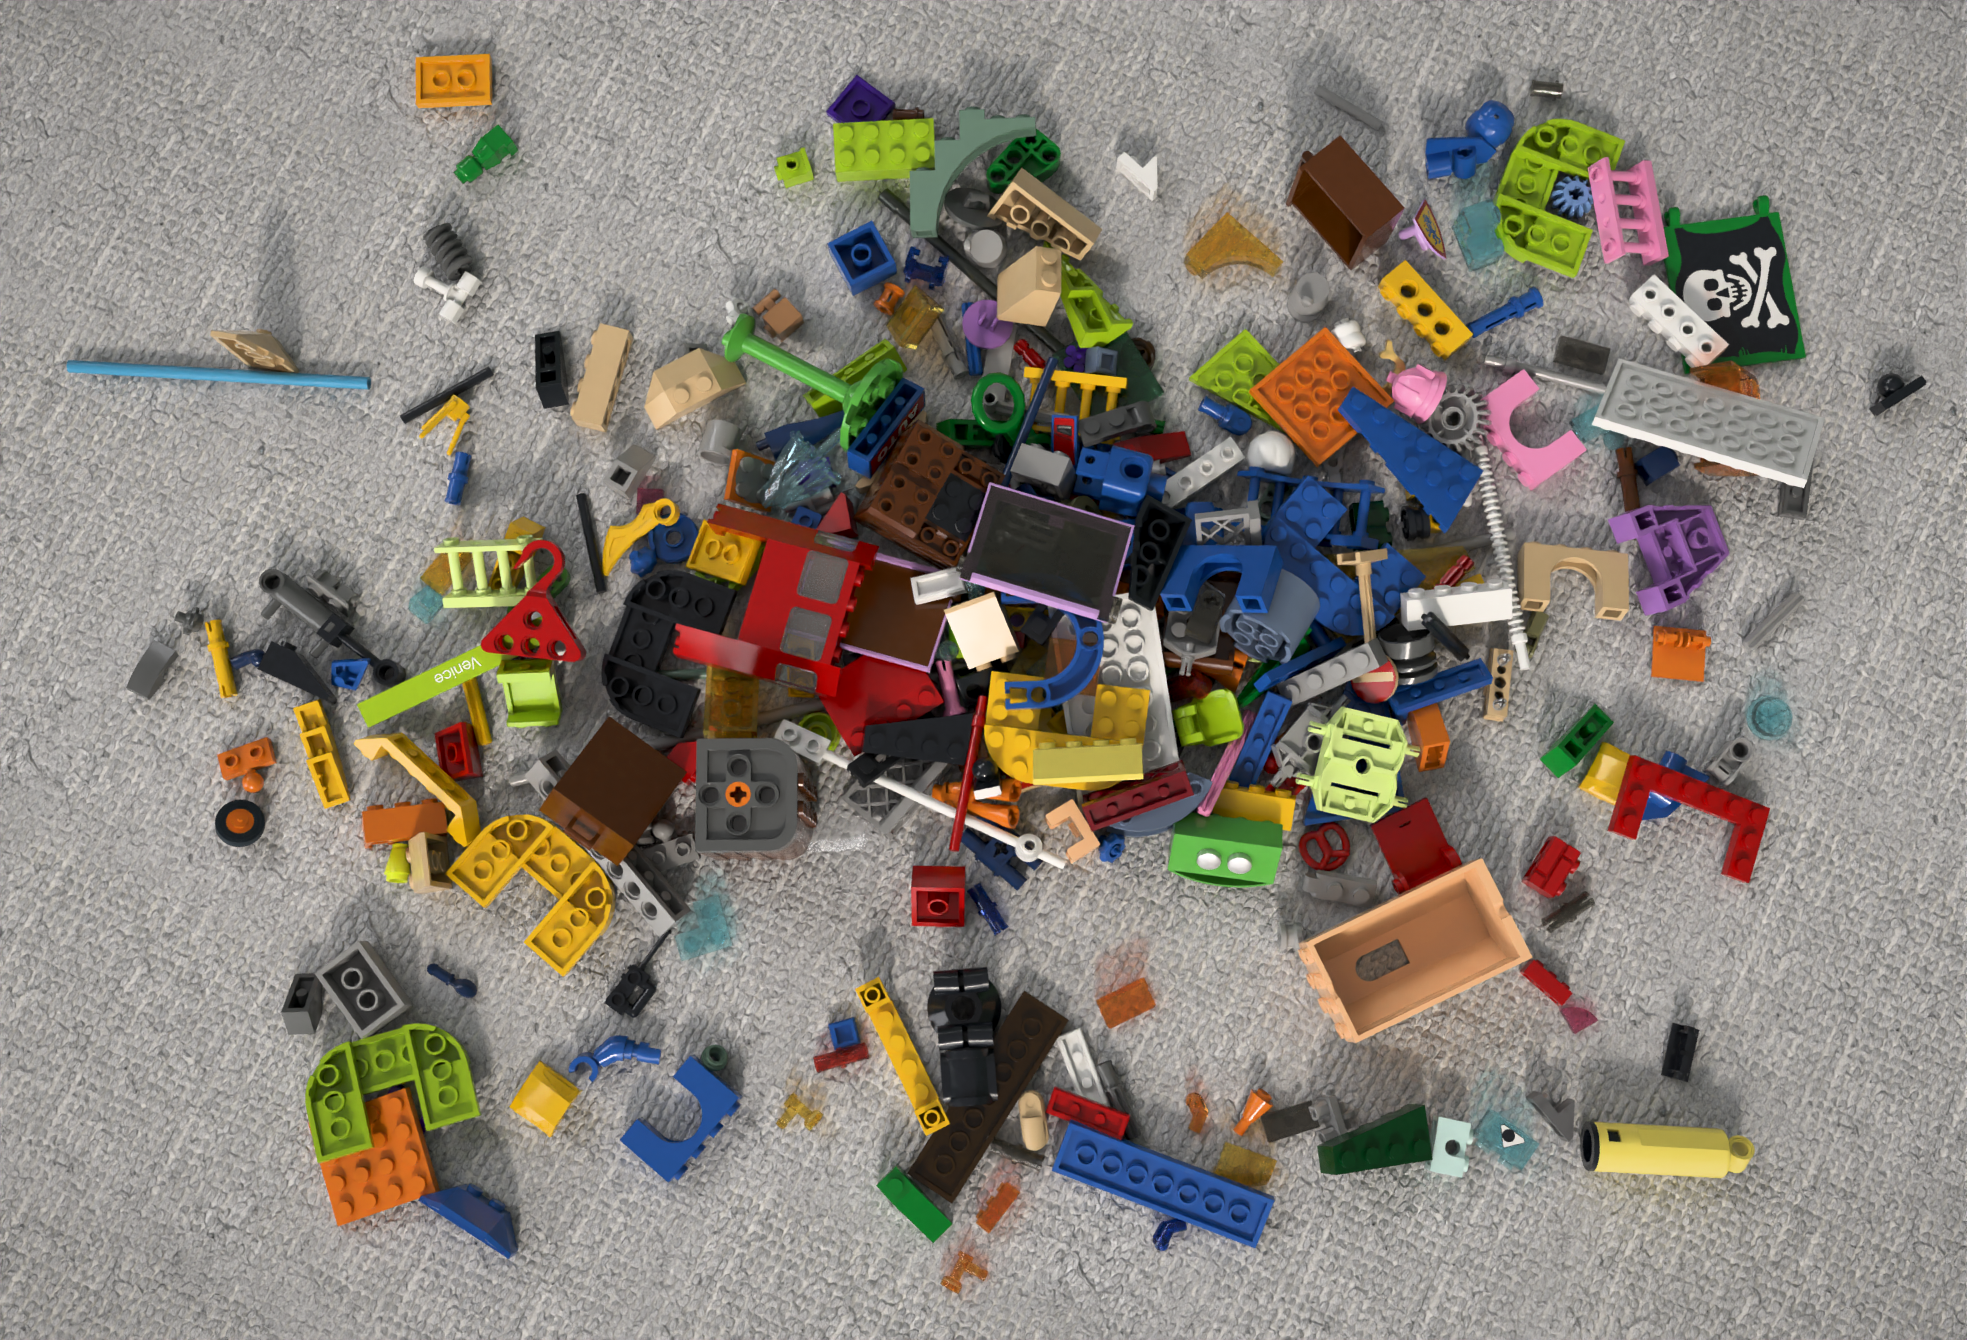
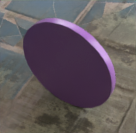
[962,300,1013,349]

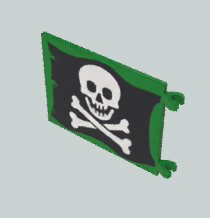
[1664,195,1806,374]

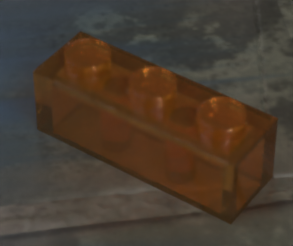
[975,1181,1020,1233]

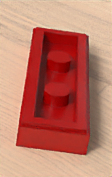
[1045,1086,1131,1140]

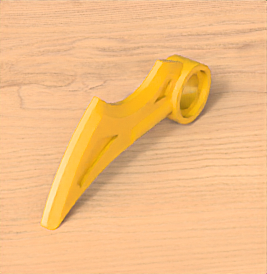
[602,498,680,576]

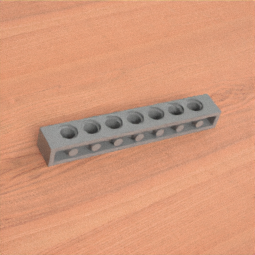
[525,749,691,937]

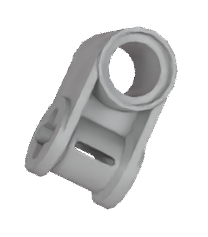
[1702,738,1754,788]

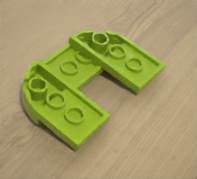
[1490,119,1625,278]
[305,1023,482,1163]

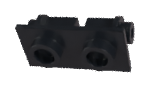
[1661,1023,1699,1082]

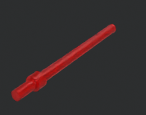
[949,696,988,852]

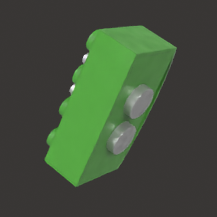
[1167,811,1283,887]

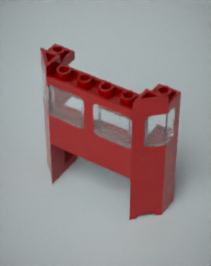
[673,503,879,698]

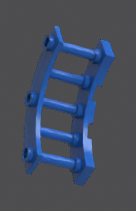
[1231,466,1385,550]

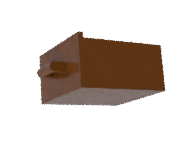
[1286,135,1405,270]
[539,716,687,866]

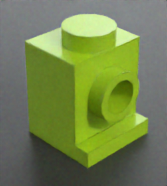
[774,147,814,188]

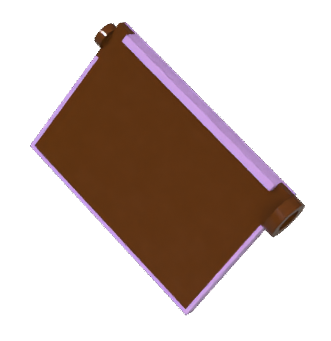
[788,540,968,673]

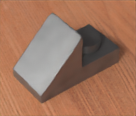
[1526,1091,1575,1142]

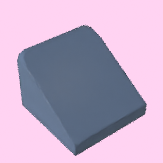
[1084,346,1118,377]

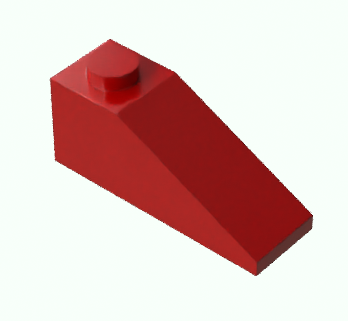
[1111,431,1191,464]

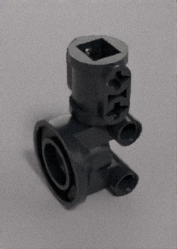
[927,967,1001,1107]

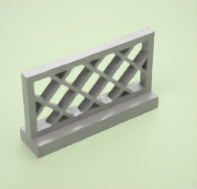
[1194,500,1262,573]
[842,754,955,840]

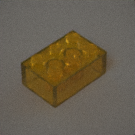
[703,665,760,739]

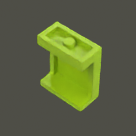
[496,659,563,728]

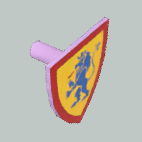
[1399,199,1447,259]

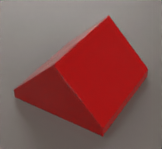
[434,722,483,782]

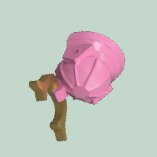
[1379,339,1447,424]

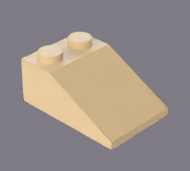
[406,832,453,894]

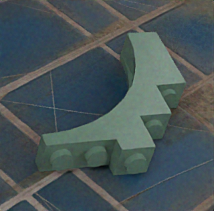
[910,106,1036,238]

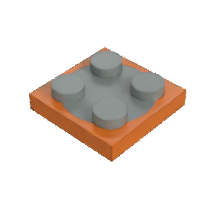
[724,449,779,513]

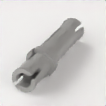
[923,305,969,379]

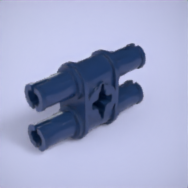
[961,817,1043,891]

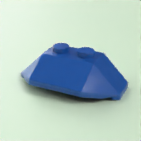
[418,1183,518,1259]

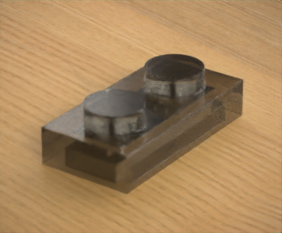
[1553,335,1611,375]
[1260,1100,1320,1143]

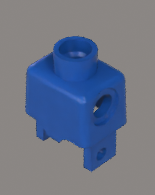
[1073,445,1168,517]

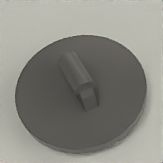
[944,188,1004,231]

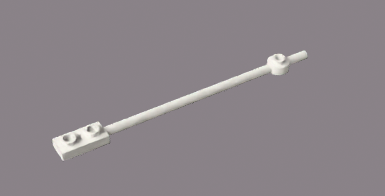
[774,719,1067,869]

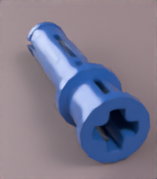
[1466,286,1544,338]

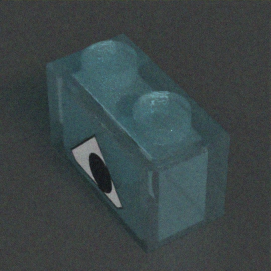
[1473,1109,1539,1171]

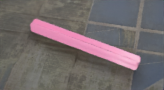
[1196,709,1257,817]

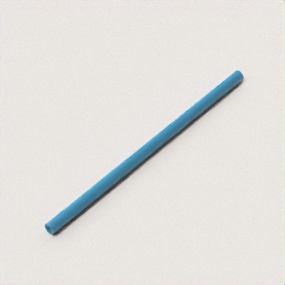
[67,360,371,390]

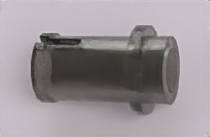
[1530,80,1563,101]

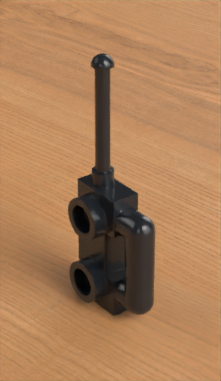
[604,929,672,1018]

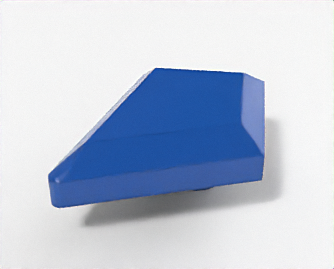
[331,658,370,691]

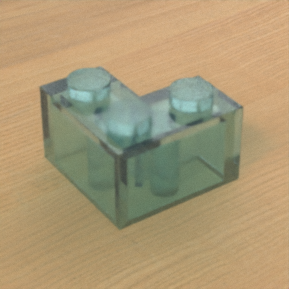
[1451,199,1504,272]

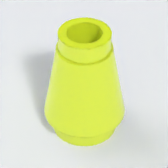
[384,843,411,883]

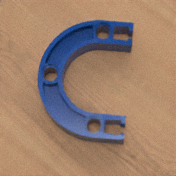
[1000,574,1104,710]

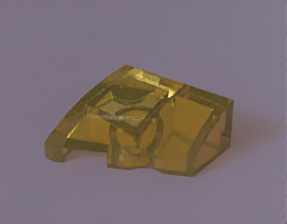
[1213,1141,1277,1187]

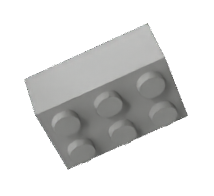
[315,941,414,1038]

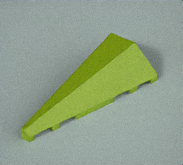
[1043,241,1133,348]

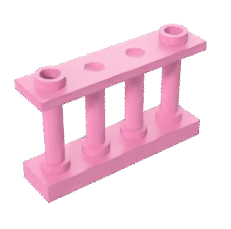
[1588,157,1669,266]

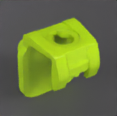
[1172,689,1244,747]

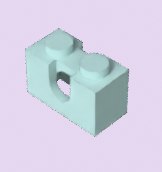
[1424,1115,1474,1178]

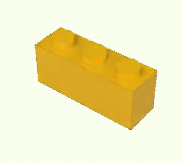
[1212,780,1296,831]

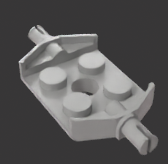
[1163,581,1225,676]
[1269,694,1351,789]

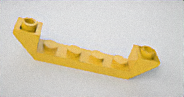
[354,733,481,847]
[855,977,950,1136]

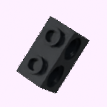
[953,658,1009,707]

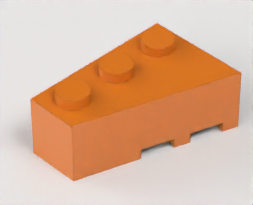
[361,798,448,849]

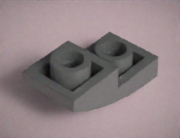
[126,640,179,700]

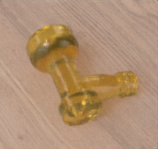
[776,1092,824,1131]

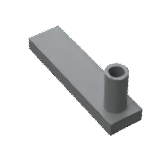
[975,324,1018,421]

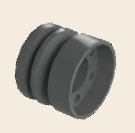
[1378,623,1438,685]

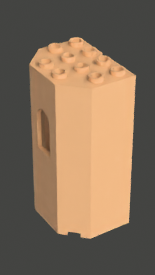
[1298,858,1533,1043]

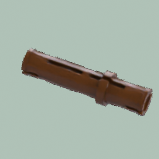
[1615,447,1640,512]

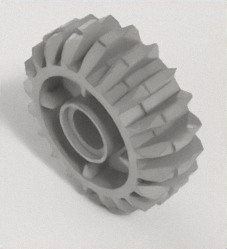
[1421,384,1492,454]

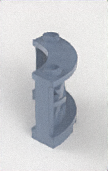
[1106,772,1212,838]

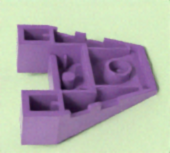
[1608,505,1730,616]

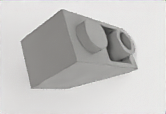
[603,444,656,500]

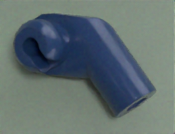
[230,649,265,670]

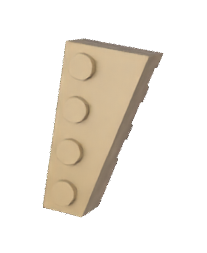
[987,168,1102,261]

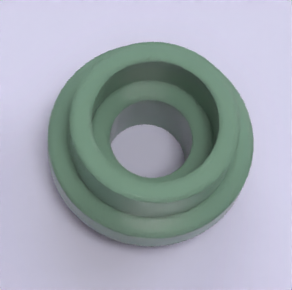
[701,1045,728,1071]

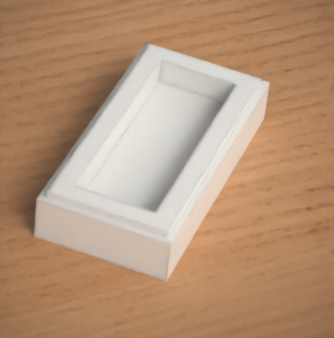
[911,565,967,605]

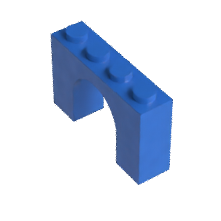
[1160,545,1283,613]
[620,1055,742,1183]

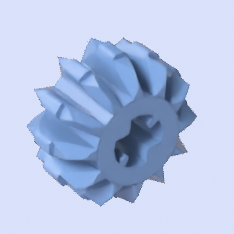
[1550,175,1594,220]

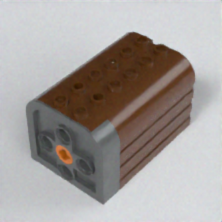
[695,738,818,861]

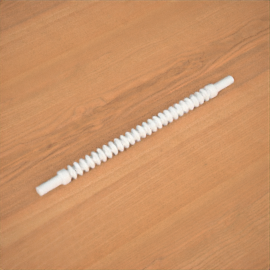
[1471,434,1531,670]

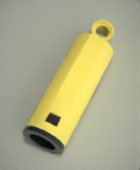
[1580,1121,1755,1178]

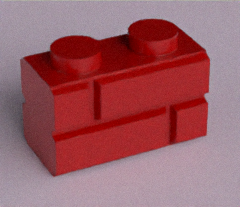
[1522,836,1581,898]

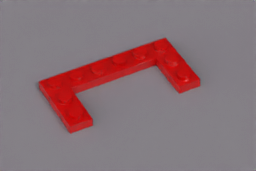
[1607,755,1770,883]

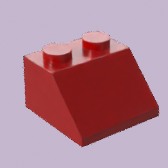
[911,866,965,927]

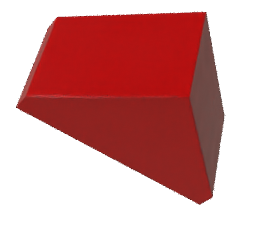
[817,492,859,540]

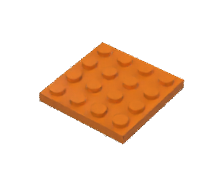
[1249,327,1394,468]
[308,1087,440,1226]

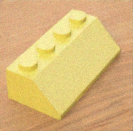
[1033,738,1144,785]

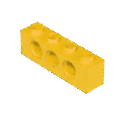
[1378,260,1473,361]

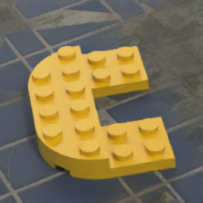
[984,671,1150,791]
[445,814,616,977]

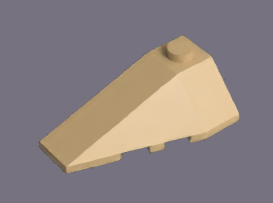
[210,329,299,373]

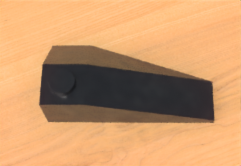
[1128,495,1192,611]

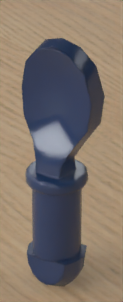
[427,963,477,998]

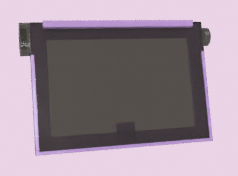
[956,482,1134,624]

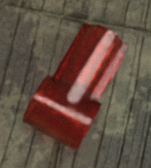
[1167,668,1212,703]

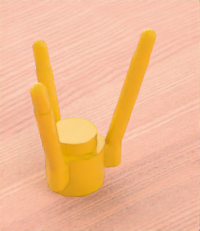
[419,395,470,455]

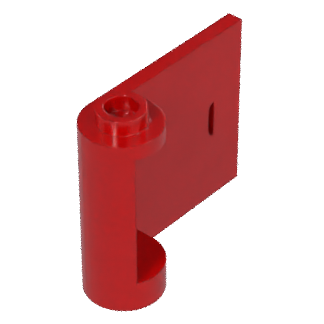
[1370,797,1462,895]

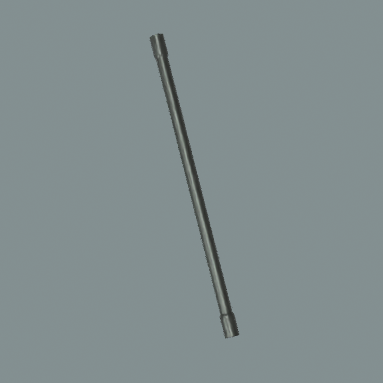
[878,188,1129,408]

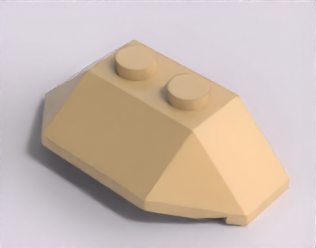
[644,348,746,430]

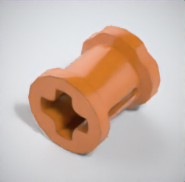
[873,282,905,316]

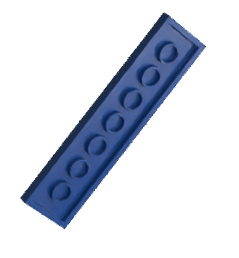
[1052,1119,1275,1248]

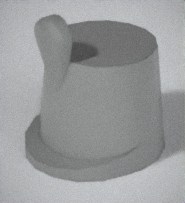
[964,229,1008,268]
[1287,272,1330,323]
[697,419,748,467]

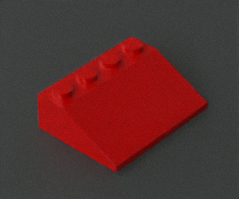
[813,655,944,757]

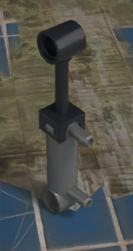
[259,568,406,688]

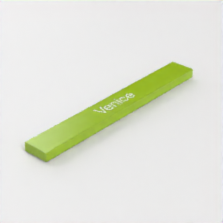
[357,616,542,728]

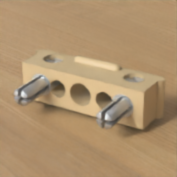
[1483,648,1513,722]

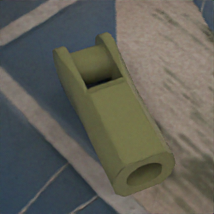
[1515,611,1549,659]

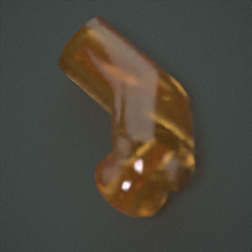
[1185,1093,1209,1134]

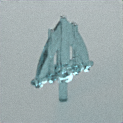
[762,428,842,510]

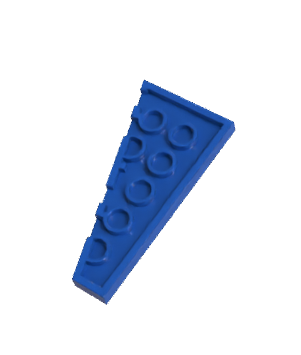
[1338,387,1484,534]

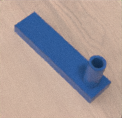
[1254,619,1346,693]
[1387,658,1493,726]
[1228,689,1293,788]

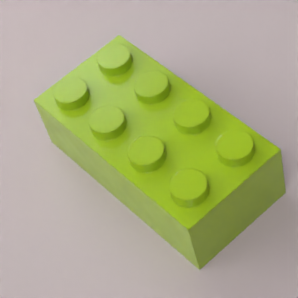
[833,118,935,182]

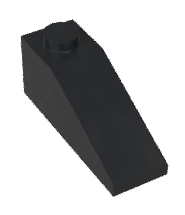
[535,331,569,409]
[257,640,338,704]

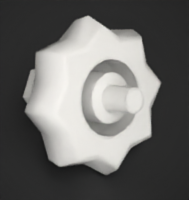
[726,297,754,325]

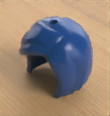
[1465,100,1514,148]

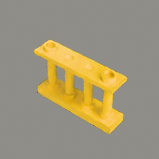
[1024,367,1128,444]

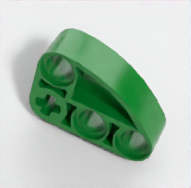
[986,129,1061,194]

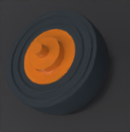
[215,800,265,847]

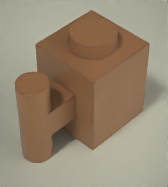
[752,288,804,342]

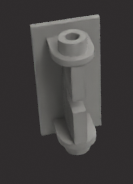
[307,569,360,617]

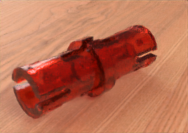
[813,1042,869,1073]

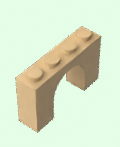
[1517,541,1629,621]

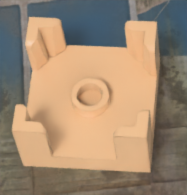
[1044,799,1100,864]

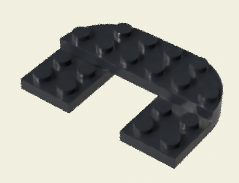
[601,570,738,738]

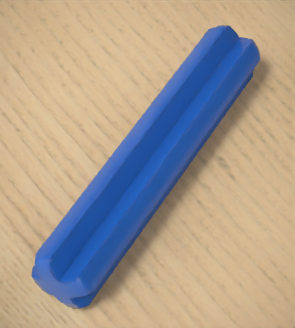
[961,302,983,376]

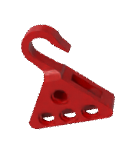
[481,540,586,662]

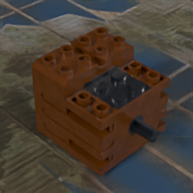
[852,419,1006,570]

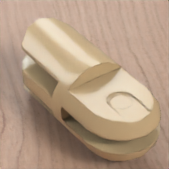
[1018,1090,1049,1151]

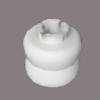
[1330,318,1366,356]

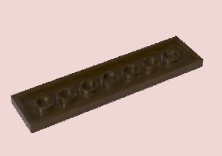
[907,991,1069,1203]

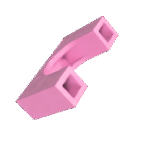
[1480,369,1587,491]

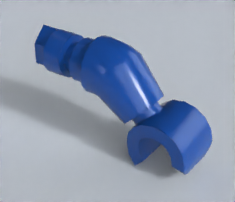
[569,1035,661,1082]

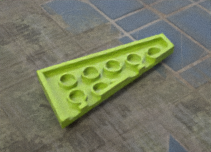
[1189,328,1286,434]

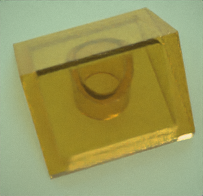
[886,285,944,349]

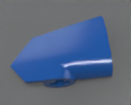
[1425,137,1496,179]
[1642,751,1710,820]

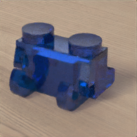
[903,246,950,291]

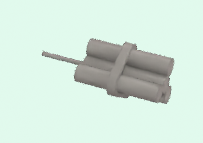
[783,485,856,522]

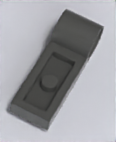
[1078,401,1157,448]

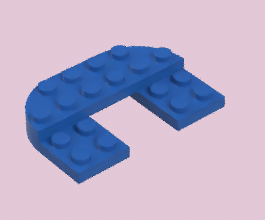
[1262,475,1426,636]

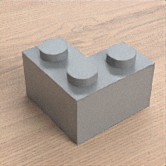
[1010,443,1077,502]

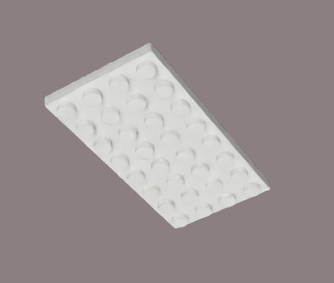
[1592,358,1825,488]
[1048,593,1179,814]

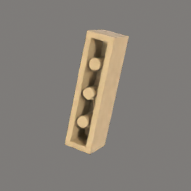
[570,323,633,432]

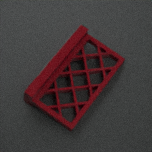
[1082,760,1194,832]

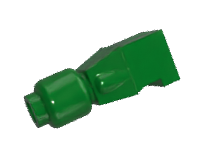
[453,125,518,184]

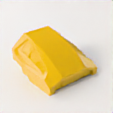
[1578,741,1630,805]
[509,1061,582,1137]

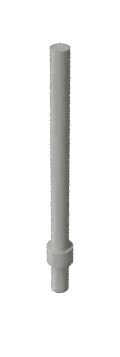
[1483,354,1607,395]

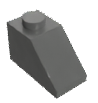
[281,973,323,1035]

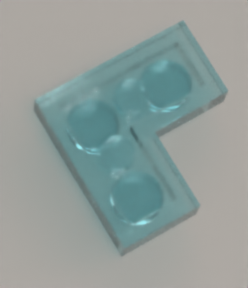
[674,895,734,961]

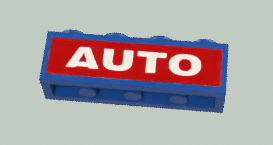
[847,378,925,479]

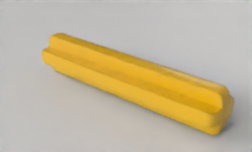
[462,677,492,746]

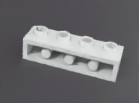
[1628,275,1729,372]
[1400,579,1512,631]

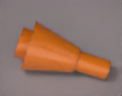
[1233,1088,1274,1136]

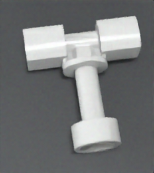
[414,266,481,324]

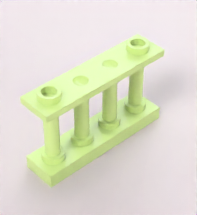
[434,535,543,608]

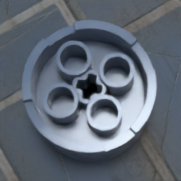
[1220,569,1320,664]

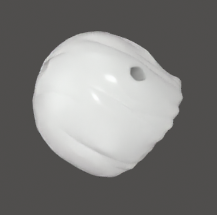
[1247,431,1295,477]

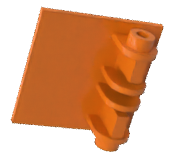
[1651,626,1711,682]

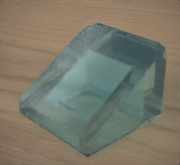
[408,585,443,624]

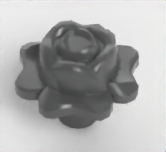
[174,607,204,635]

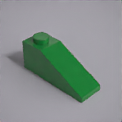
[936,419,1012,449]
[1540,704,1614,778]
[876,1163,953,1243]

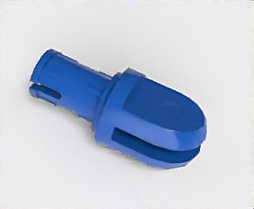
[1198,396,1252,436]

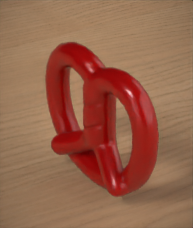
[1298,822,1350,871]

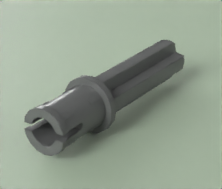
[1096,1060,1141,1140]

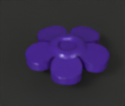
[1063,345,1088,373]

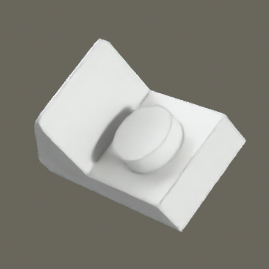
[1116,152,1158,201]

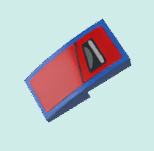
[1051,414,1080,467]

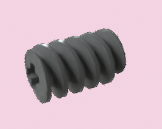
[423,223,473,281]

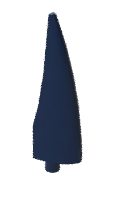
[756,410,845,463]

